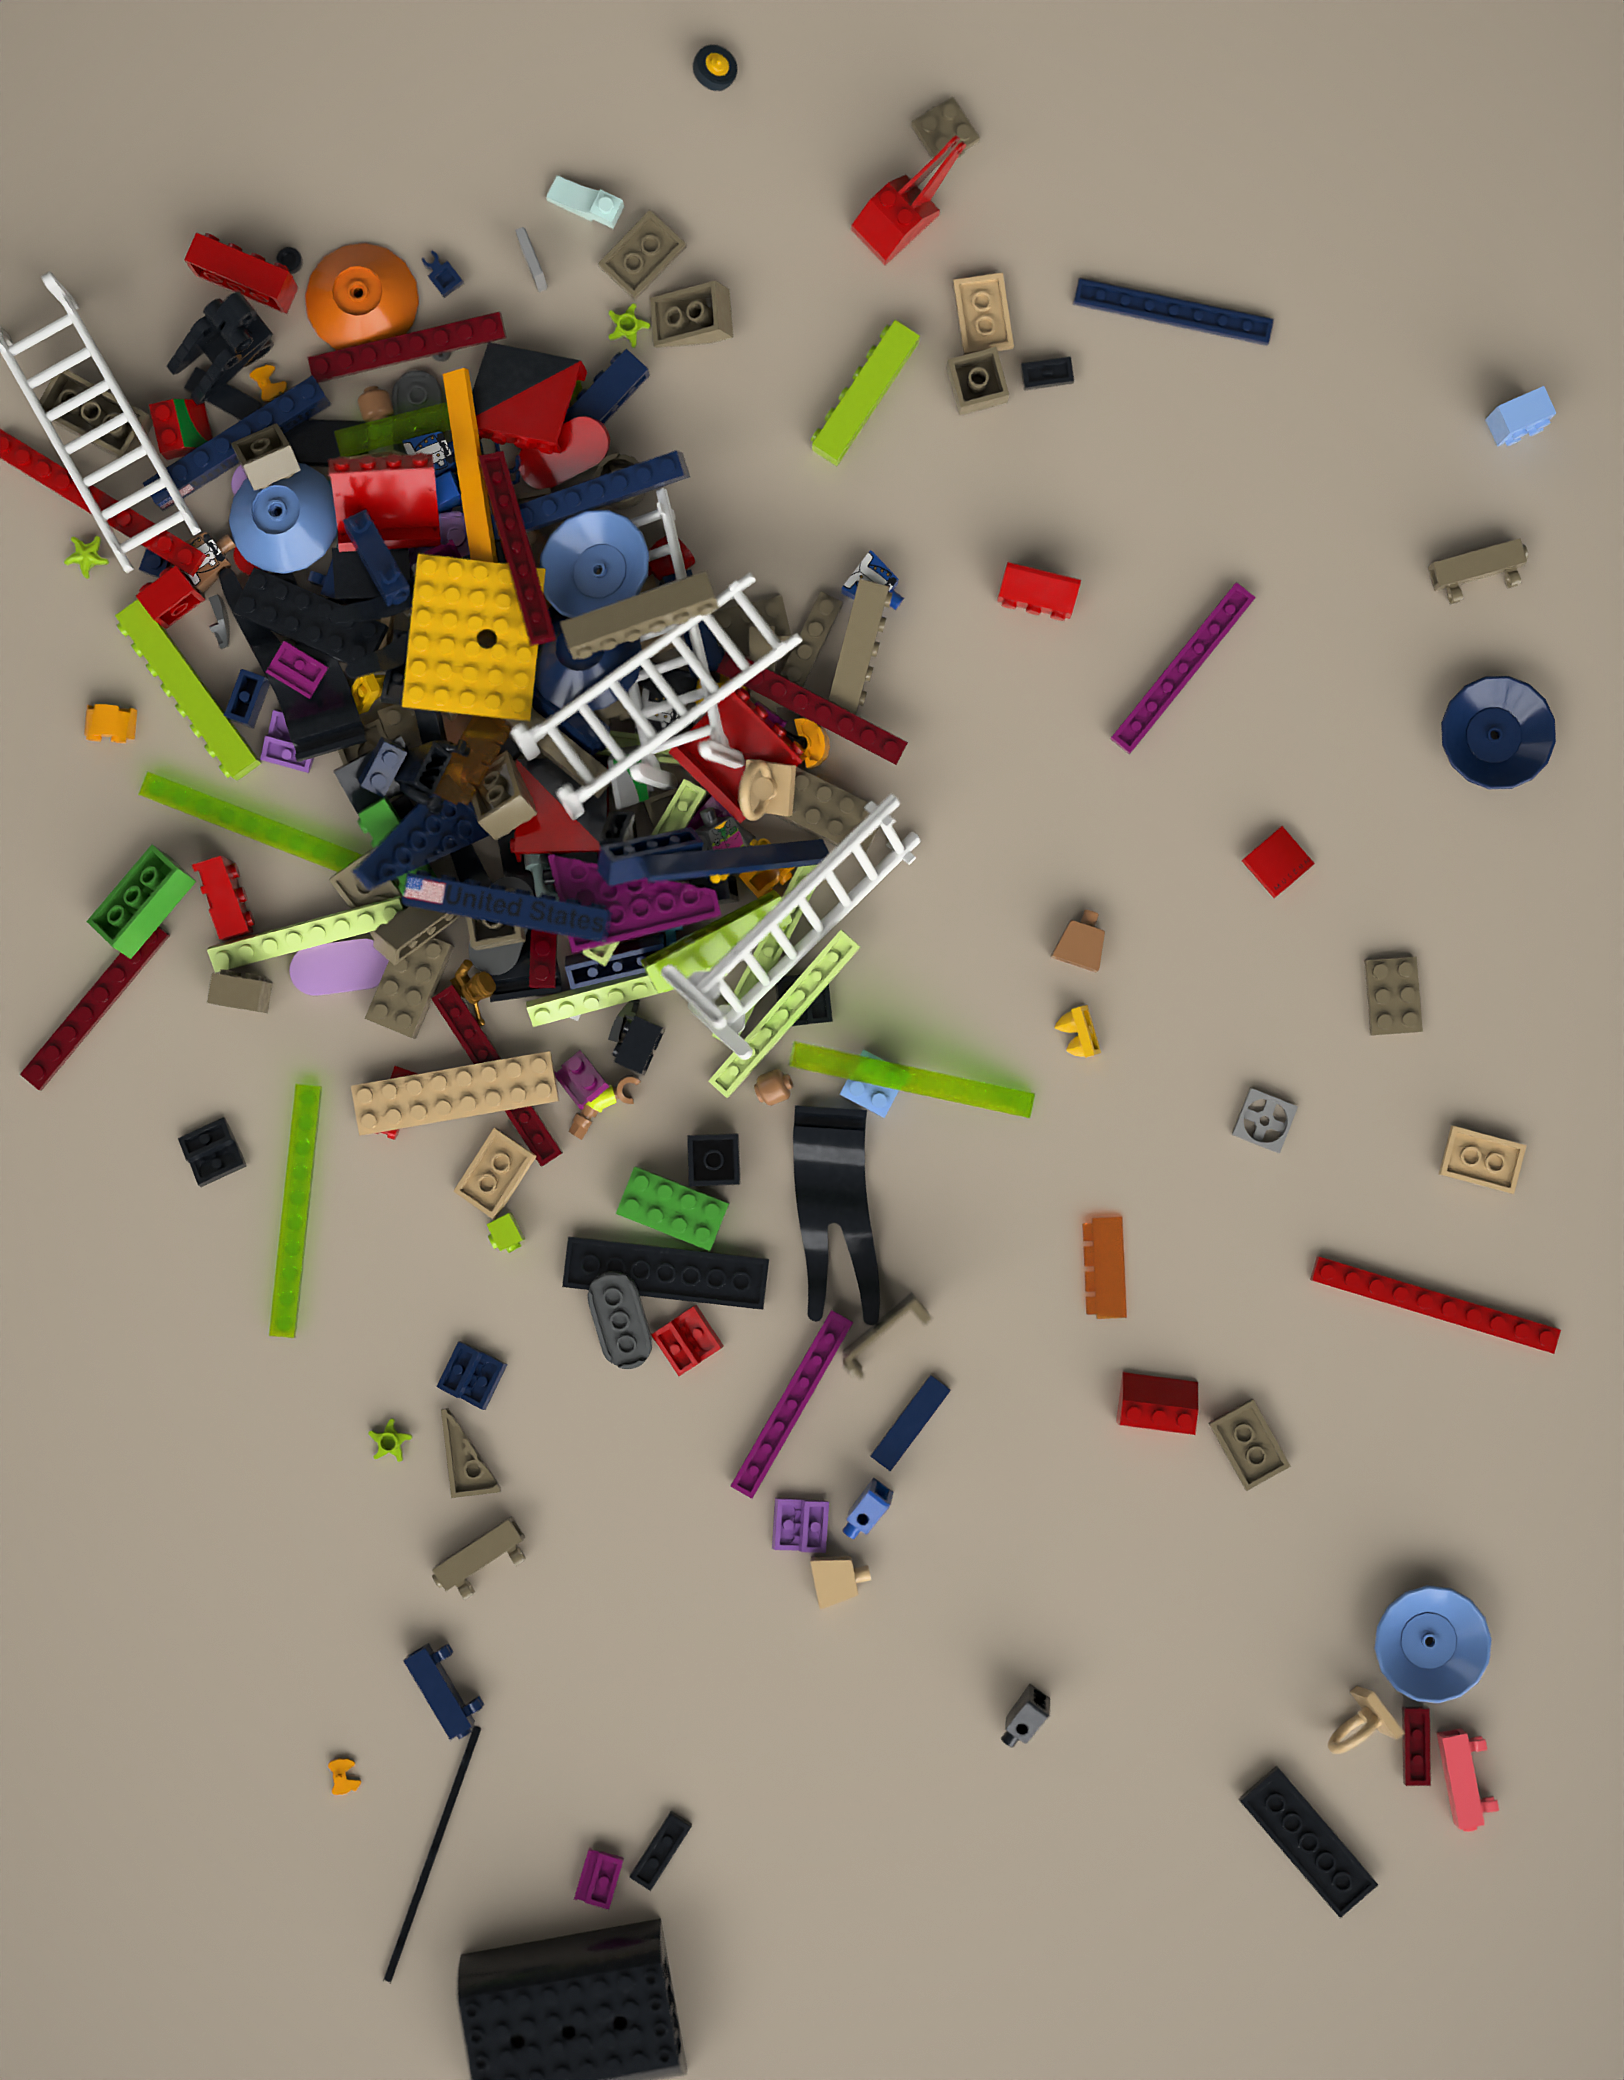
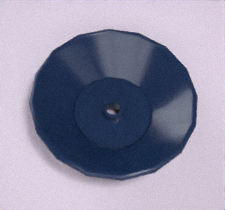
[534,613,642,713]
[1441,676,1556,790]

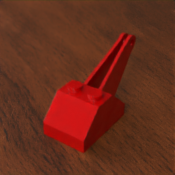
[851,135,966,265]

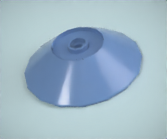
[229,463,338,574]
[539,510,649,618]
[1375,1585,1492,1703]

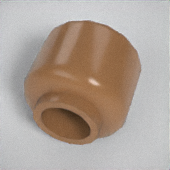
[357,386,394,426]
[754,1069,793,1106]

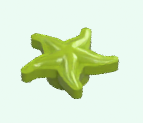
[609,303,650,348]
[64,536,109,579]
[368,1418,413,1462]

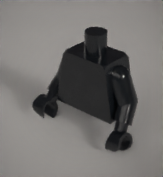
[394,739,471,814]

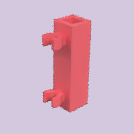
[1436,1728,1499,1832]

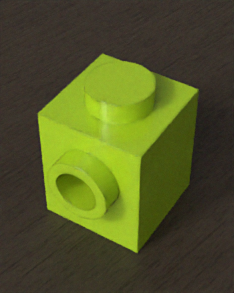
[486,1212,525,1253]

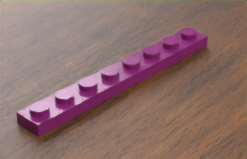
[1110,582,1256,755]
[730,1309,853,1499]

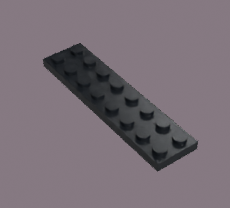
[562,1236,769,1310]

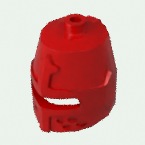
[648,536,696,581]

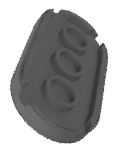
[392,370,444,455]
[469,877,534,975]
[587,1271,652,1369]

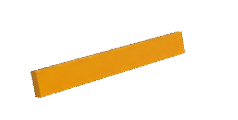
[443,368,498,563]

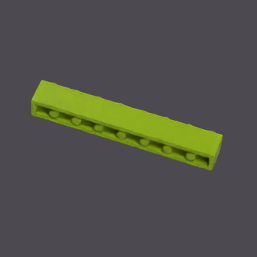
[115,599,262,781]

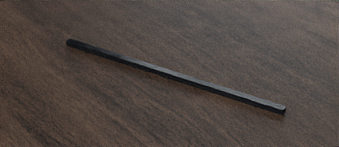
[383,1726,481,1984]

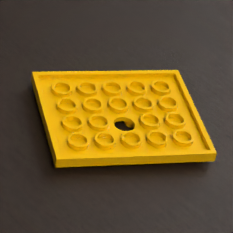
[402,554,546,721]

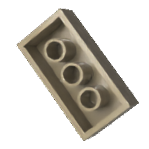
[39,370,153,458]
[775,767,880,855]
[365,937,455,1039]

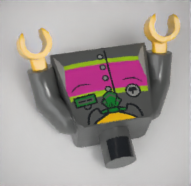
[695,807,771,883]

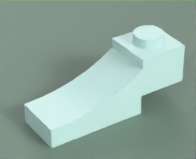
[546,175,624,229]

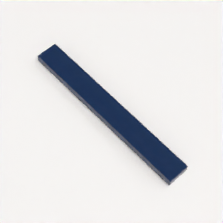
[1073,278,1274,346]
[639,839,829,882]

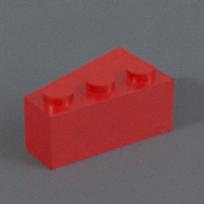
[192,856,255,941]

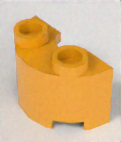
[84,704,137,743]
[794,718,830,769]
[738,867,795,898]

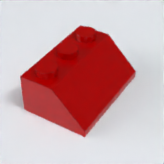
[997,562,1081,621]
[1116,1372,1199,1435]

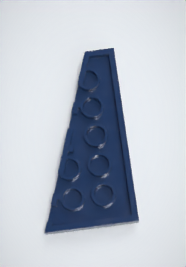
[352,775,490,891]

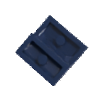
[436,1341,508,1410]

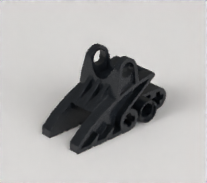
[166,291,274,405]

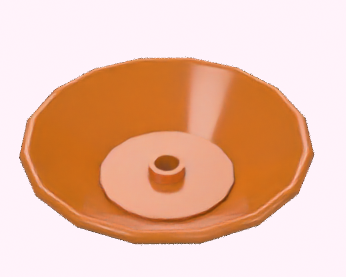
[305,243,419,350]

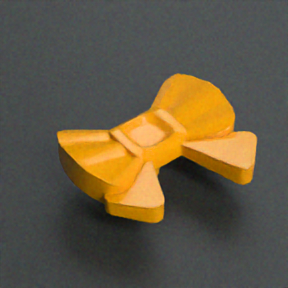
[250,365,287,402]
[328,1758,361,1795]

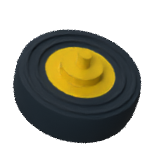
[693,45,738,91]

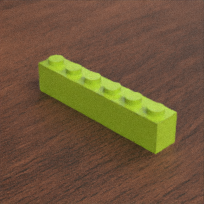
[811,320,920,466]
[640,890,793,994]

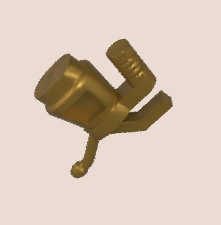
[450,959,496,1026]

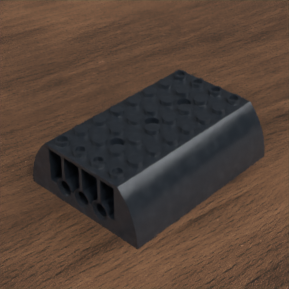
[457,1918,687,2080]

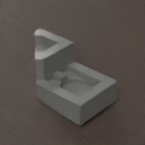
[209,594,230,649]
[608,999,640,1042]

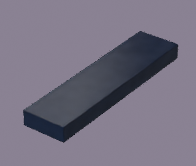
[870,1374,951,1472]

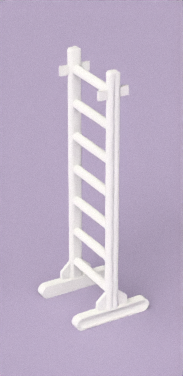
[0,272,201,573]
[600,488,745,791]
[511,572,802,820]
[662,794,921,1060]

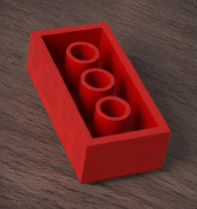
[184,232,299,314]

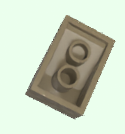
[650,280,733,348]
[466,751,537,841]

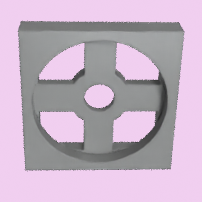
[515,227,547,292]
[1232,1088,1298,1153]

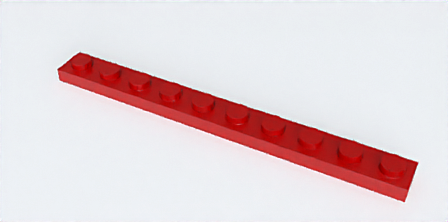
[0,429,206,577]
[1310,1256,1561,1354]

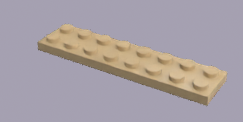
[351,1051,559,1136]

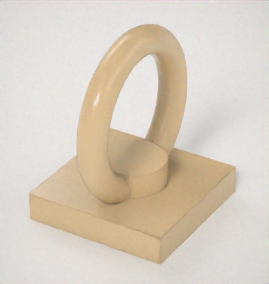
[739,759,796,821]
[1328,1686,1404,1754]

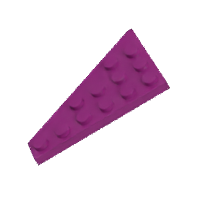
[548,855,722,953]

